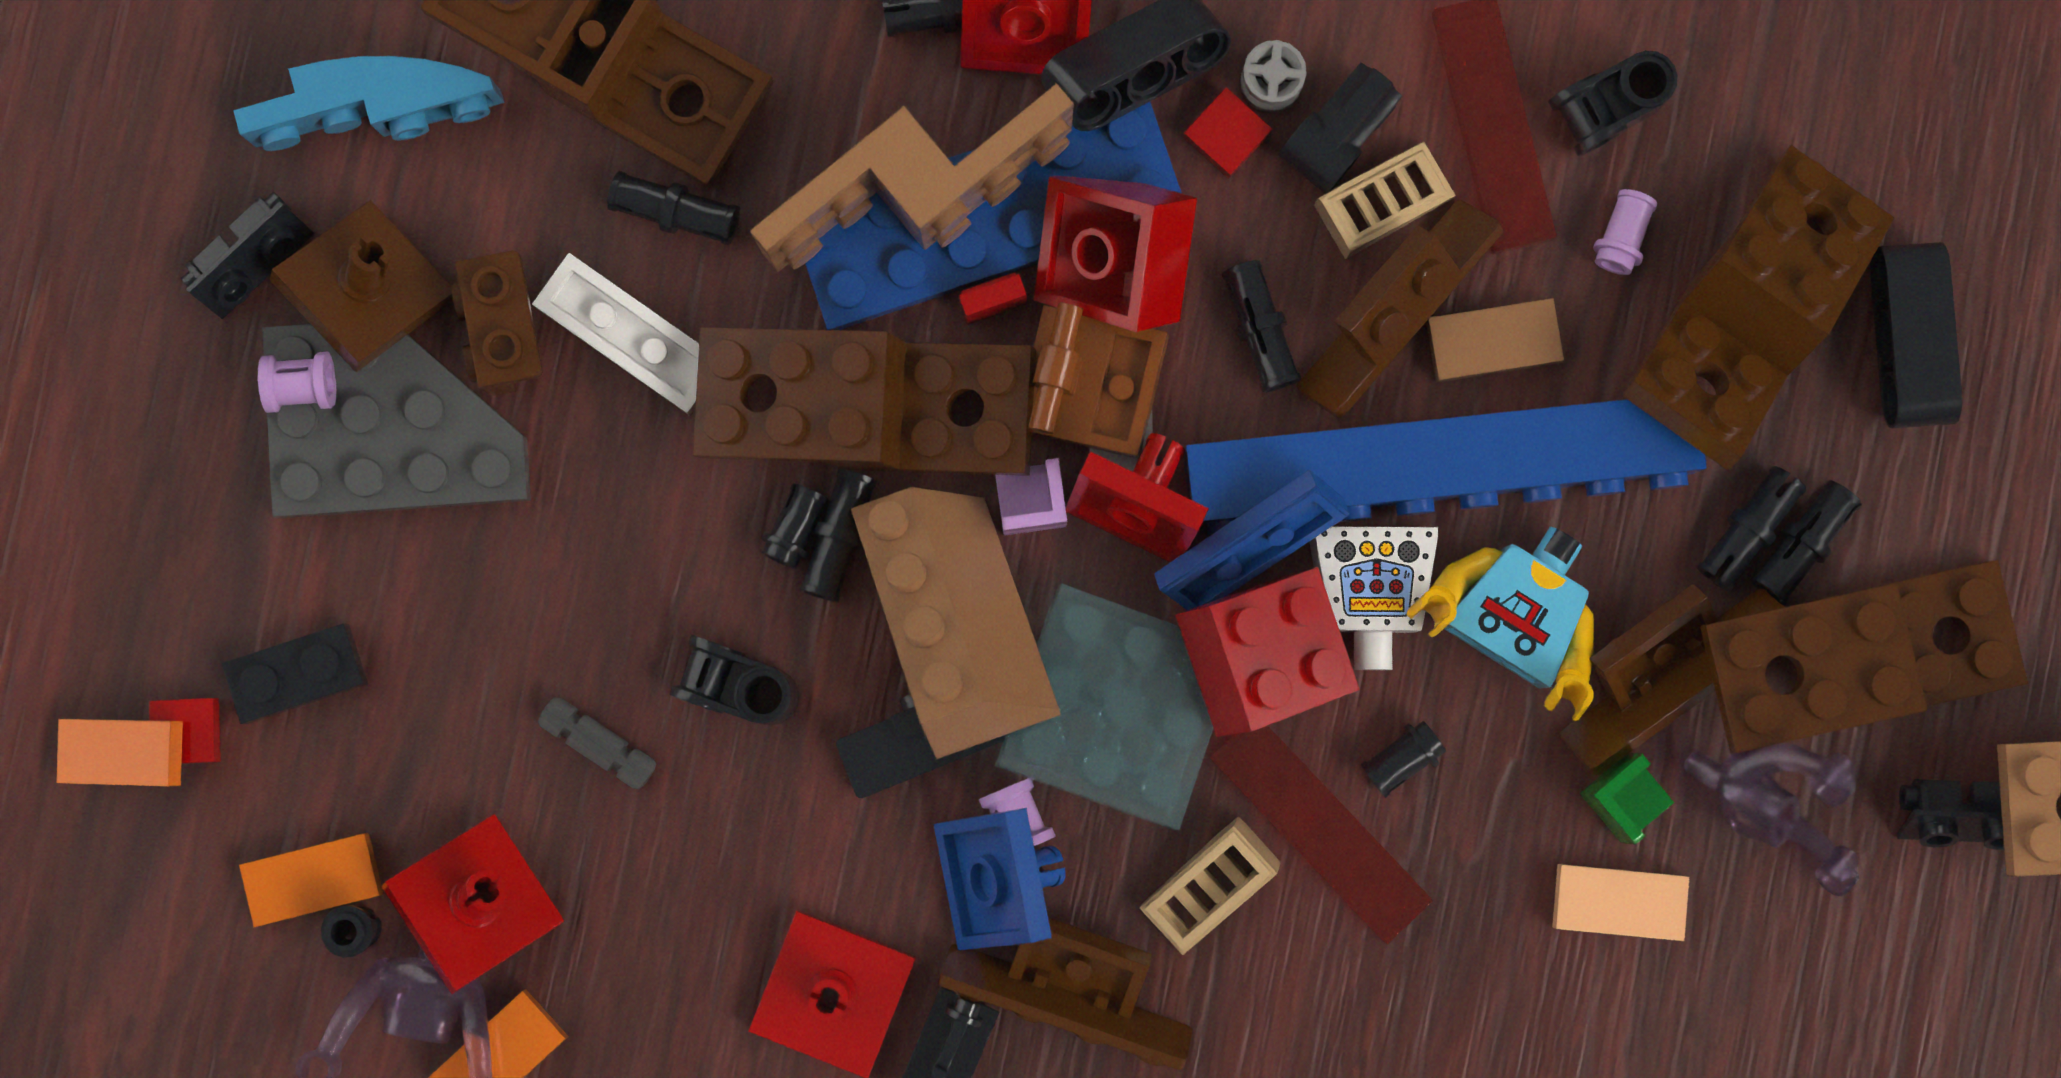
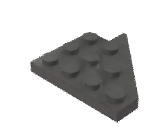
[262,324,531,519]

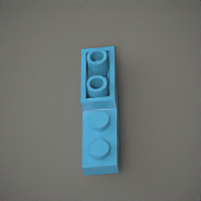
[233,56,504,151]

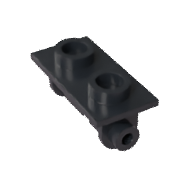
[180,191,314,319]
[1896,779,2004,850]
[902,986,1000,1078]

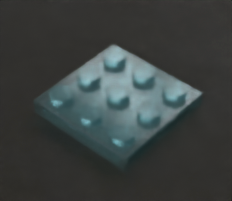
[995,583,1213,831]

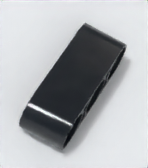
[1041,0,1231,132]
[1870,242,1962,428]

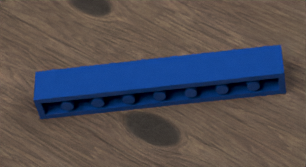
[1184,399,1707,536]

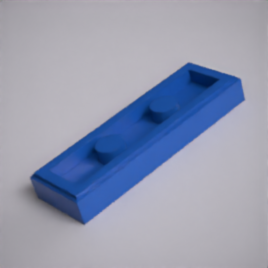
[1154,469,1350,610]

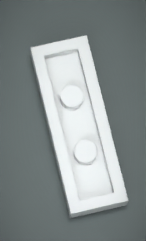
[532,253,699,415]

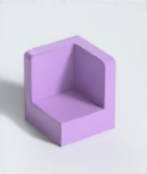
[995,458,1067,536]

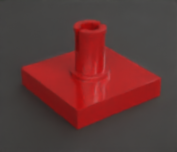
[960,0,1092,74]
[1066,433,1209,562]
[381,814,564,995]
[748,910,916,1078]

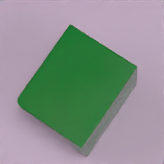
[1580,753,1675,845]

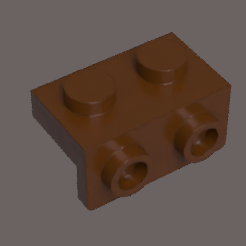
[452,250,543,396]

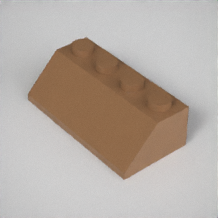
[851,487,1061,759]

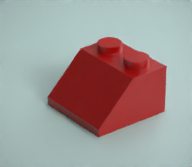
[1034,175,1197,332]

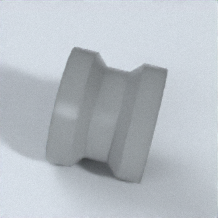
[1240,40,1307,113]

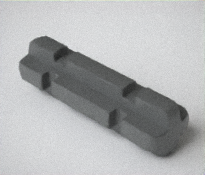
[538,697,656,789]

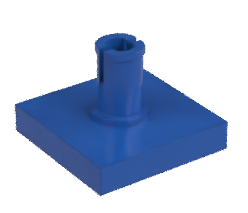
[933,808,1066,950]

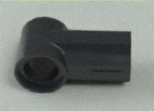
[1278,63,1402,194]

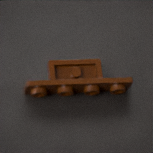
[1297,200,1504,418]
[1559,584,1784,775]
[938,917,1193,1070]

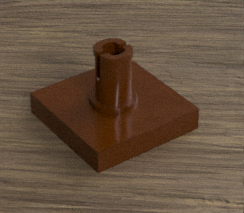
[270,200,453,373]

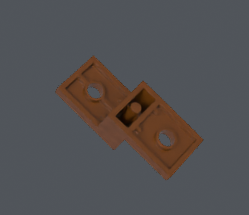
[420,0,774,189]
[1622,145,1894,471]
[693,328,1036,476]
[1700,560,2028,753]

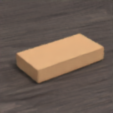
[1552,864,1689,941]

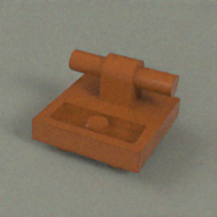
[1028,303,1169,459]

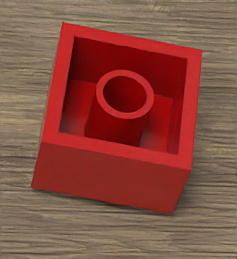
[1175,567,1360,737]

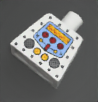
[1309,527,1438,670]

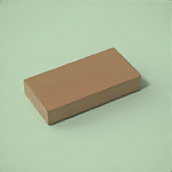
[1426,298,1564,383]

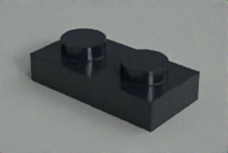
[222,623,368,724]

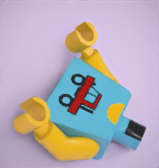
[1407,527,1594,721]

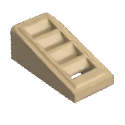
[1314,142,1456,259]
[1140,817,1280,955]

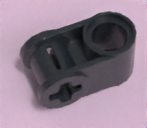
[1548,51,1678,157]
[669,634,799,725]

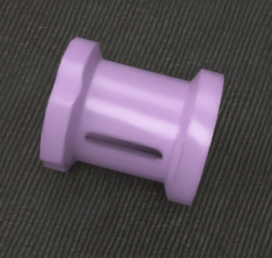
[258,352,336,413]
[979,778,1056,846]

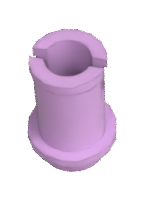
[1593,189,1657,275]

